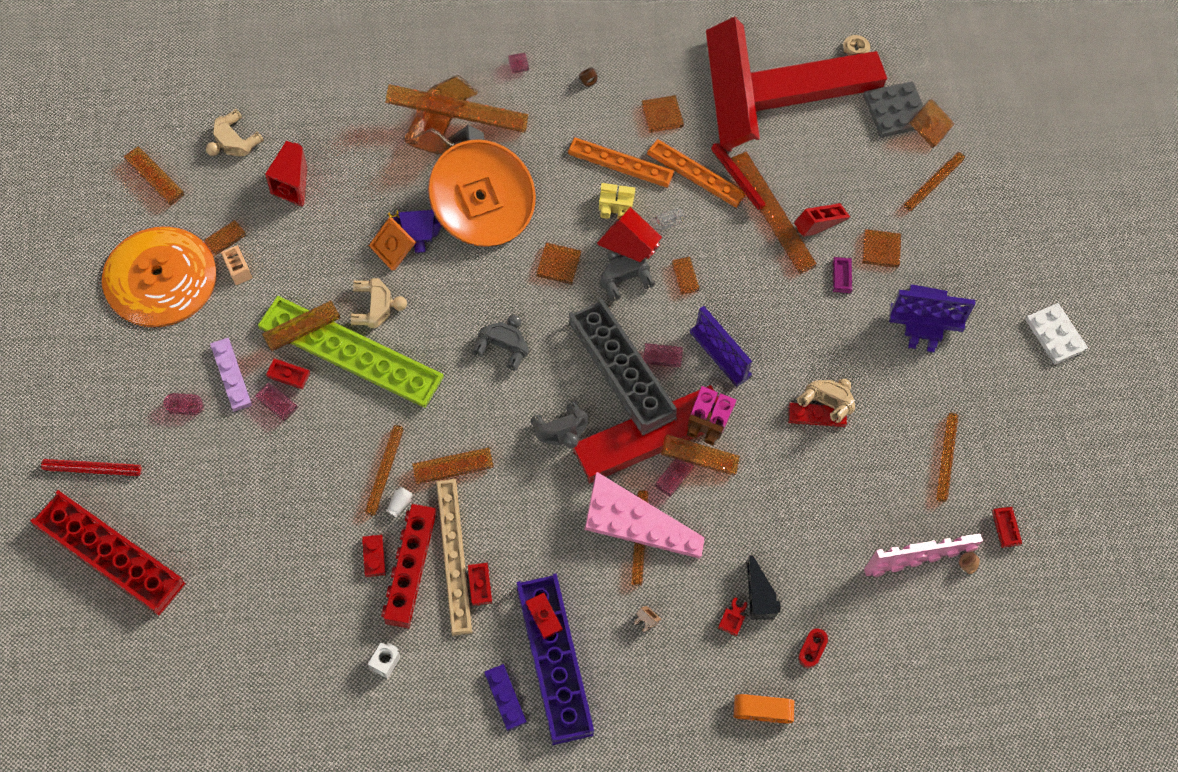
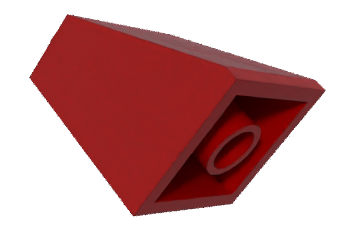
[265,140,307,207]
[597,207,662,262]

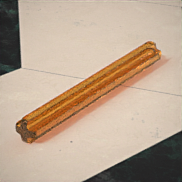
[904,152,965,211]
[936,413,959,502]
[365,425,404,516]
[631,490,648,586]

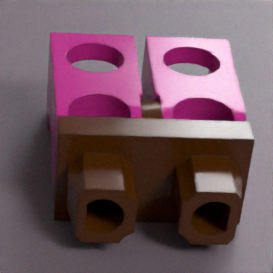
[687,386,737,446]

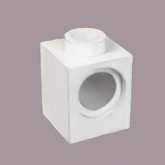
[368,643,400,679]

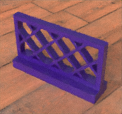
[889,290,975,332]
[689,306,752,388]

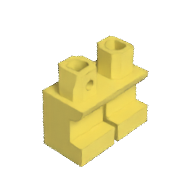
[599,183,636,219]

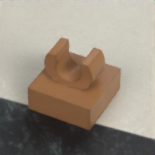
[634,606,661,632]

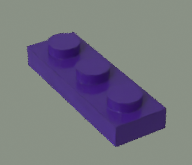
[484,664,527,731]

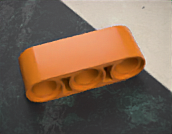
[733,694,795,724]

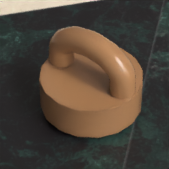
[959,552,980,574]

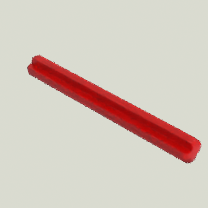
[711,143,766,210]
[41,459,142,476]

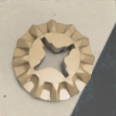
[843,35,870,56]

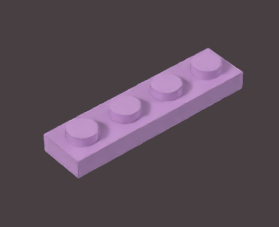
[210,337,252,412]

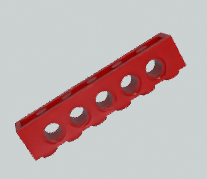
[381,504,436,629]

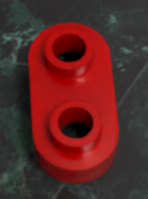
[798,628,828,668]

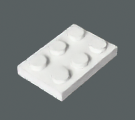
[1025,303,1088,365]

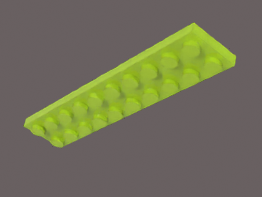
[258,296,444,408]

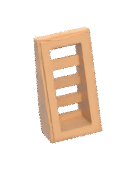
[221,245,252,285]

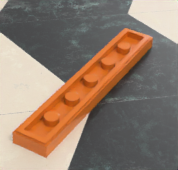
[568,137,674,188]
[647,139,746,208]

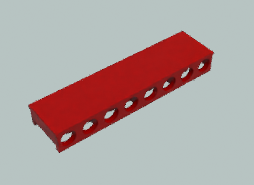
[706,16,760,152]
[751,51,888,111]
[573,385,718,484]
[30,490,186,616]

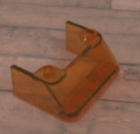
[404,74,479,154]

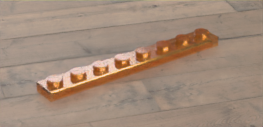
[385,84,529,133]
[731,151,816,274]

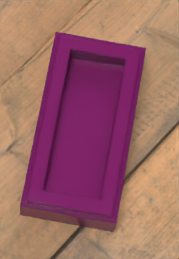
[832,257,852,293]

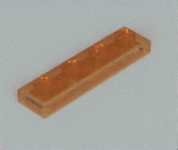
[124,146,185,206]
[262,300,340,352]
[661,435,740,476]
[412,447,494,484]

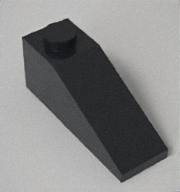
[746,555,781,620]

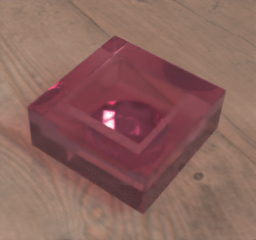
[508,52,529,73]

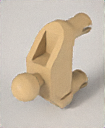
[206,109,264,156]
[351,278,407,328]
[797,378,855,423]

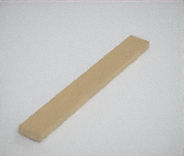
[436,479,472,636]

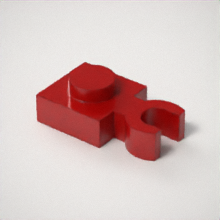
[718,597,747,637]

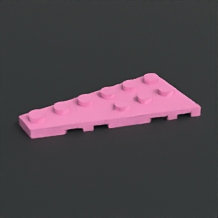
[584,472,704,558]
[864,534,983,577]

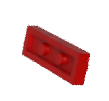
[788,403,847,427]

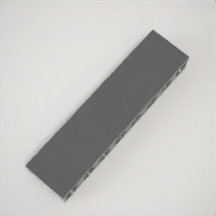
[569,298,677,436]

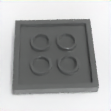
[863,81,931,138]

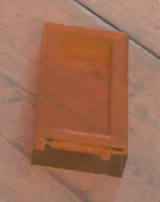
[204,220,246,256]
[672,257,700,295]

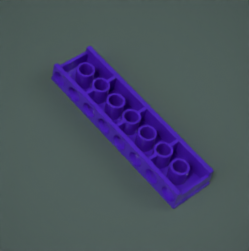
[516,573,594,745]

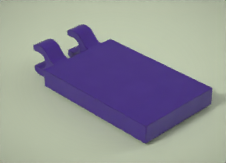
[904,284,947,353]

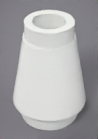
[386,487,413,517]

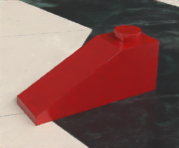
[794,203,850,237]

